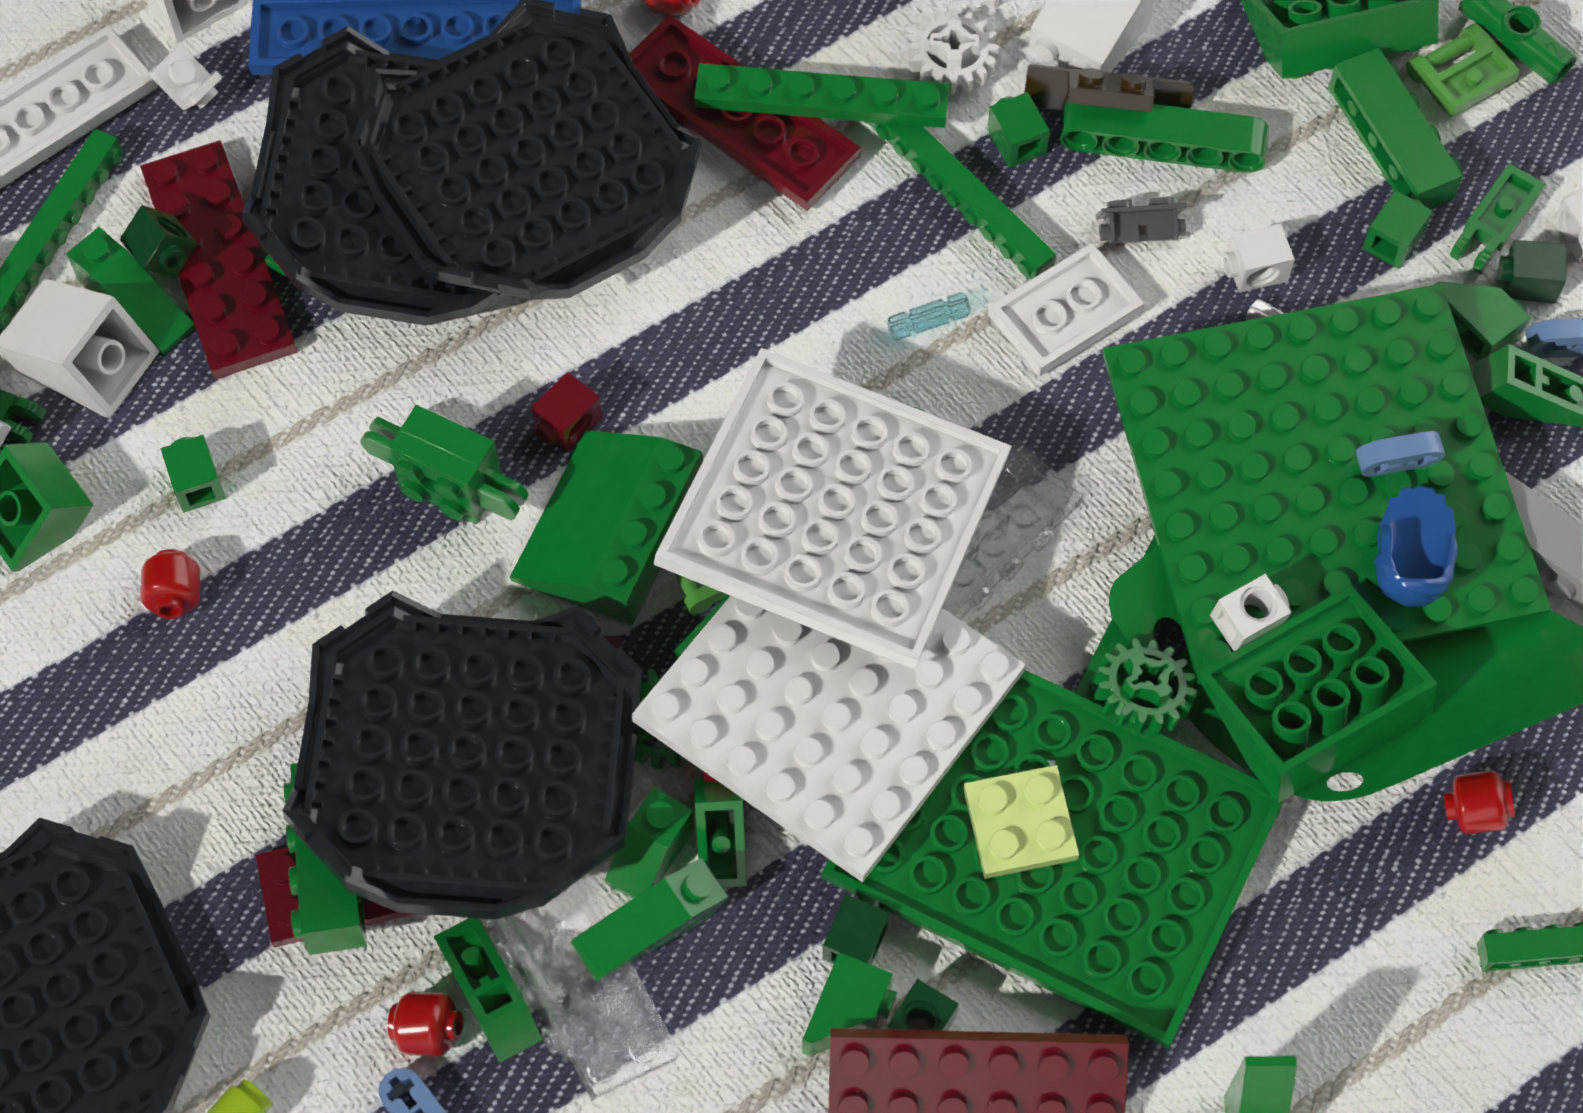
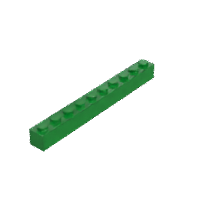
[863,121,1056,280]
[0,129,123,334]
[1477,922,1583,972]

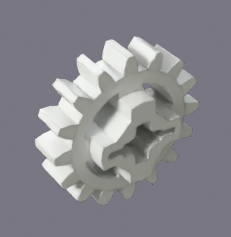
[908,9,999,95]

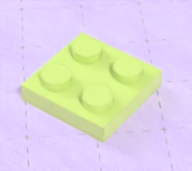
[963,765,1079,879]

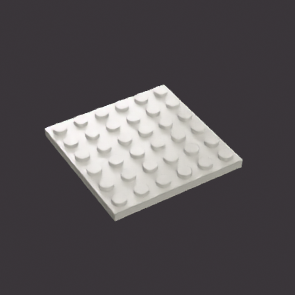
[654,348,1012,670]
[632,596,1026,883]

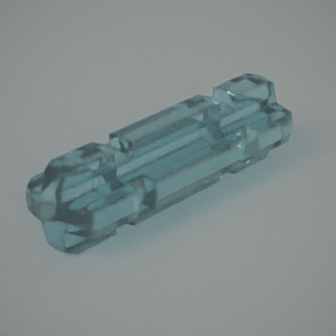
[887,292,971,340]

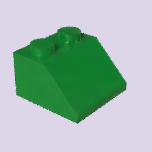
[0,442,94,572]

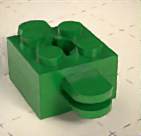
[360,405,529,524]

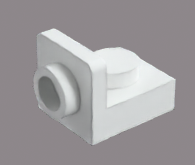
[148,43,222,111]

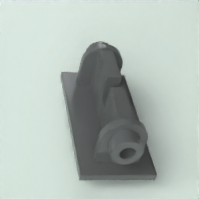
[1096,197,1187,245]

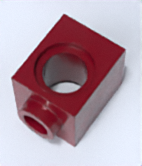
[531,372,603,453]

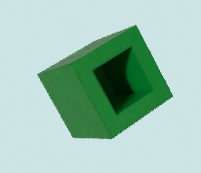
[987,92,1050,168]
[1362,190,1433,269]
[160,434,226,513]

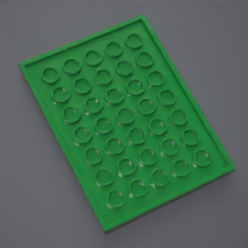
[821,670,1284,1049]

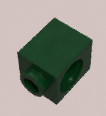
[119,205,198,278]
[822,894,890,965]
[887,978,959,1031]

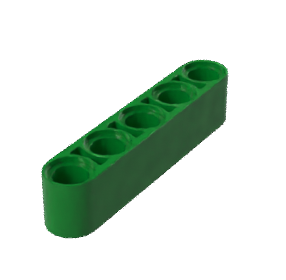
[1060,99,1269,173]

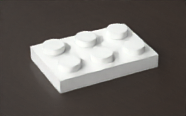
[988,243,1145,377]

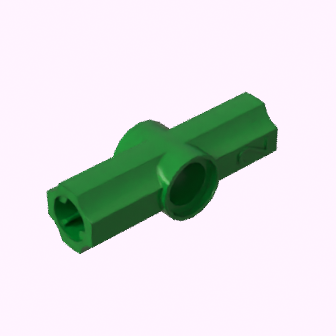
[1458,0,1578,85]

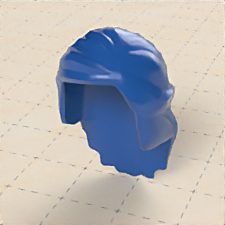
[1373,486,1458,607]

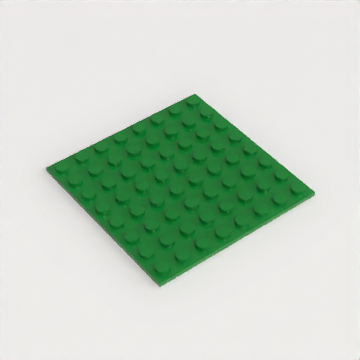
[1102,283,1551,685]

